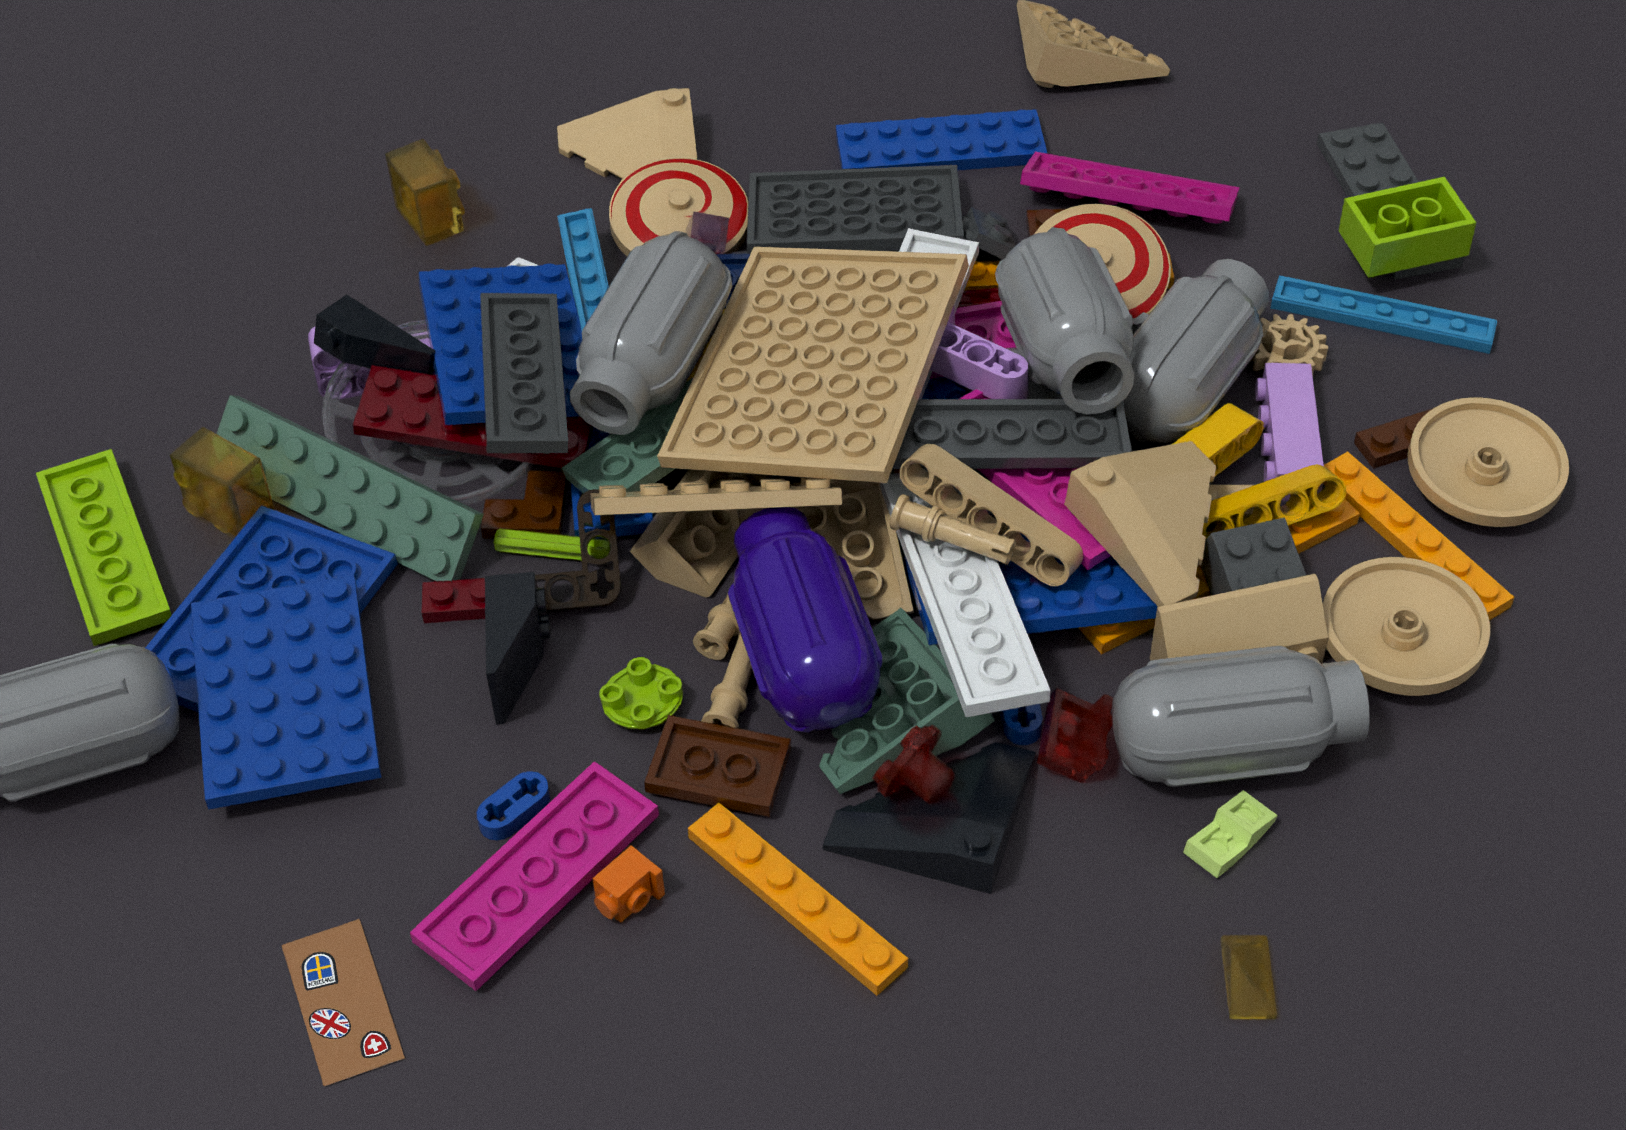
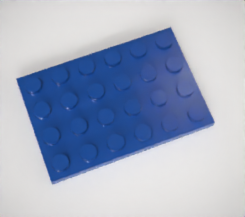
[419,264,582,425]
[145,505,398,713]
[900,533,1158,645]
[191,575,382,810]

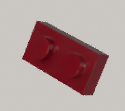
[422,578,485,623]

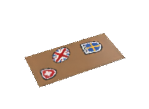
[282,919,405,1087]

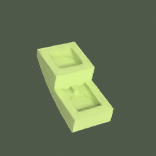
[1183,790,1278,878]

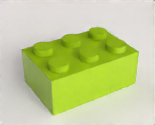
[1338,177,1476,278]

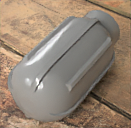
[995,227,1136,415]
[570,231,732,435]
[1123,259,1269,443]
[0,644,180,802]
[1112,646,1370,787]

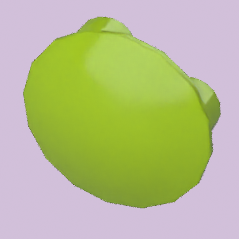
[599,657,684,729]

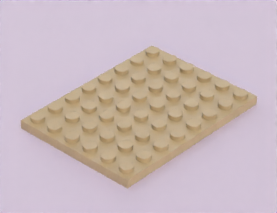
[657,247,969,483]

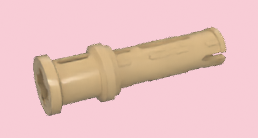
[890,494,1016,565]
[693,594,740,660]
[701,632,753,729]

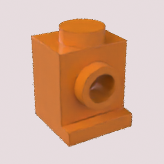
[592,845,665,923]

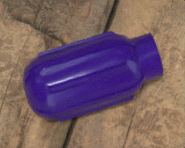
[728,507,883,733]

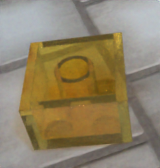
[385,139,465,246]
[170,427,275,536]

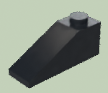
[314,294,435,375]

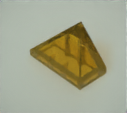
[1221,935,1277,1019]

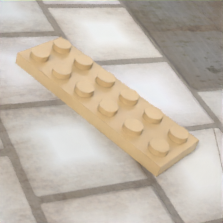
[590,477,842,515]

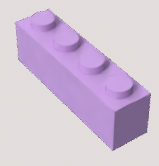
[1255,363,1324,501]

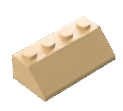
[630,469,773,598]
[1150,574,1328,663]

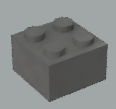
[1201,518,1306,596]

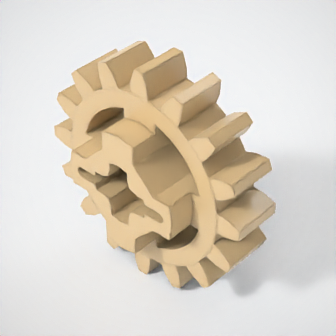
[1250,314,1328,376]

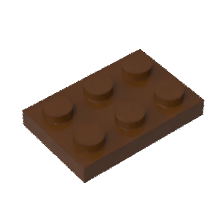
[644,715,791,817]

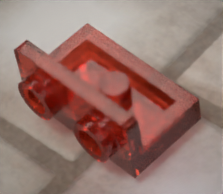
[1037,688,1113,783]

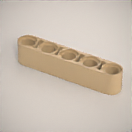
[899,444,1083,586]

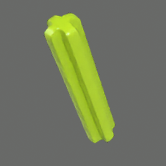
[494,528,611,561]

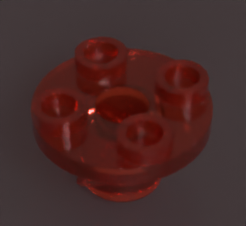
[872,724,955,804]

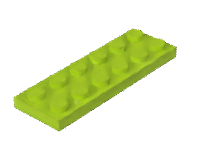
[36,449,172,646]

